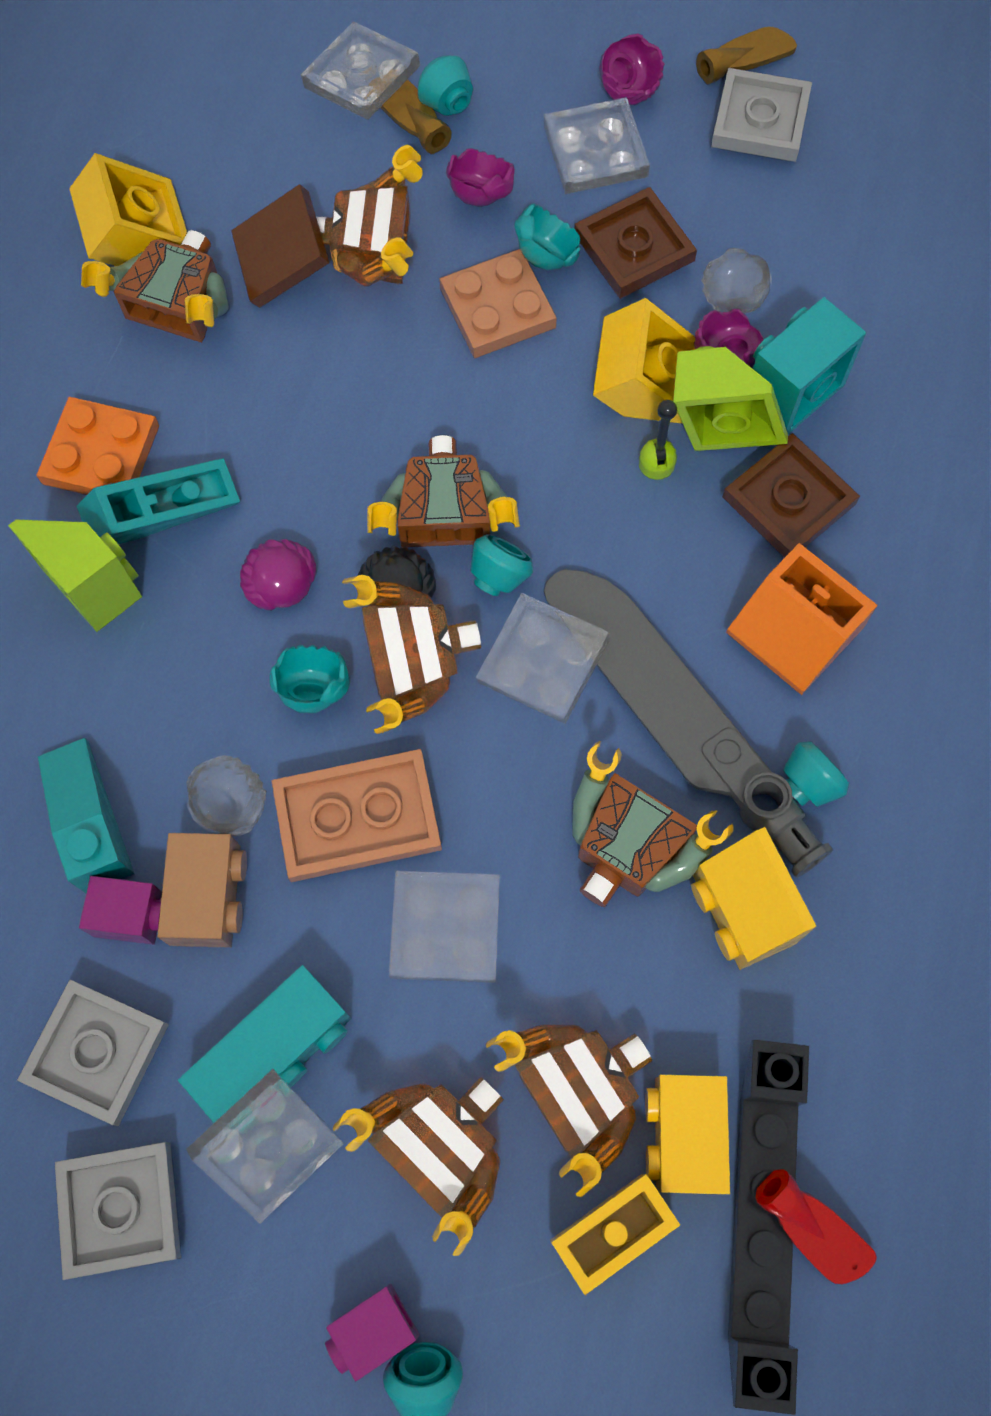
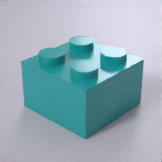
[753,297,867,434]

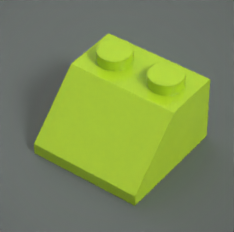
[673,346,788,451]
[8,519,142,632]

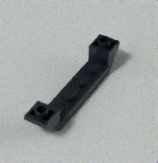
[728,1040,809,1415]

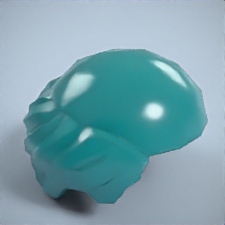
[514,204,581,271]
[269,645,351,713]

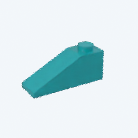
[76,458,240,544]
[38,738,135,893]

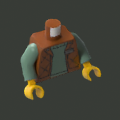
[81,230,229,343]
[367,435,520,547]
[572,741,734,907]

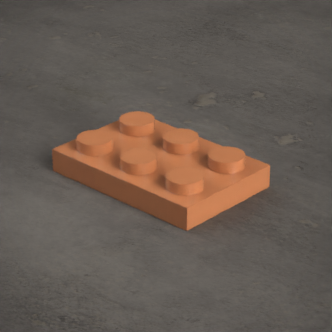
[271,749,442,882]

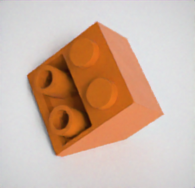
[726,543,878,695]

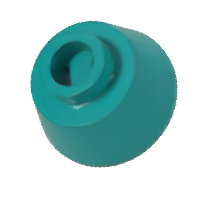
[418,55,473,116]
[470,534,533,596]
[783,741,849,807]
[383,1342,463,1416]

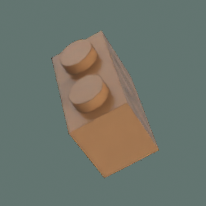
[157,833,247,948]

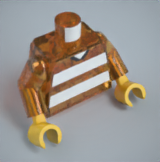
[316,145,422,287]
[342,575,481,734]
[486,1025,652,1197]
[333,1077,504,1256]

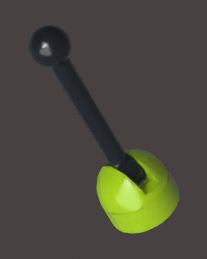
[639,400,677,480]

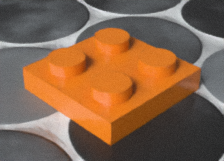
[36,397,159,495]

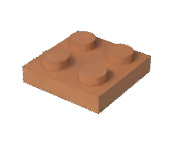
[439,249,557,359]

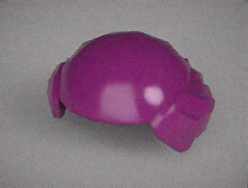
[599,33,665,106]
[446,148,515,207]
[694,309,763,368]
[240,539,317,611]

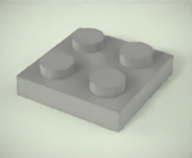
[711,68,812,162]
[17,980,169,1126]
[55,1142,181,1280]

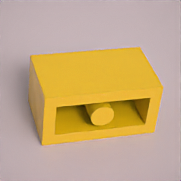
[645,1075,730,1194]
[550,1174,680,1295]

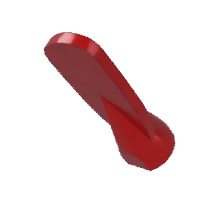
[756,1169,877,1284]

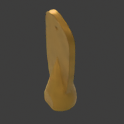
[696,27,797,84]
[369,76,452,154]

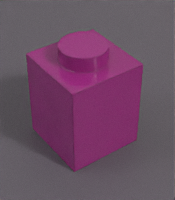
[79,876,162,945]
[325,1283,420,1382]

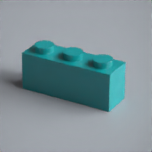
[177,965,352,1133]

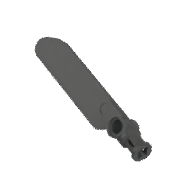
[544,569,833,878]

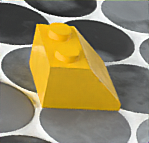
[69,153,187,266]
[593,298,696,424]
[691,827,817,970]

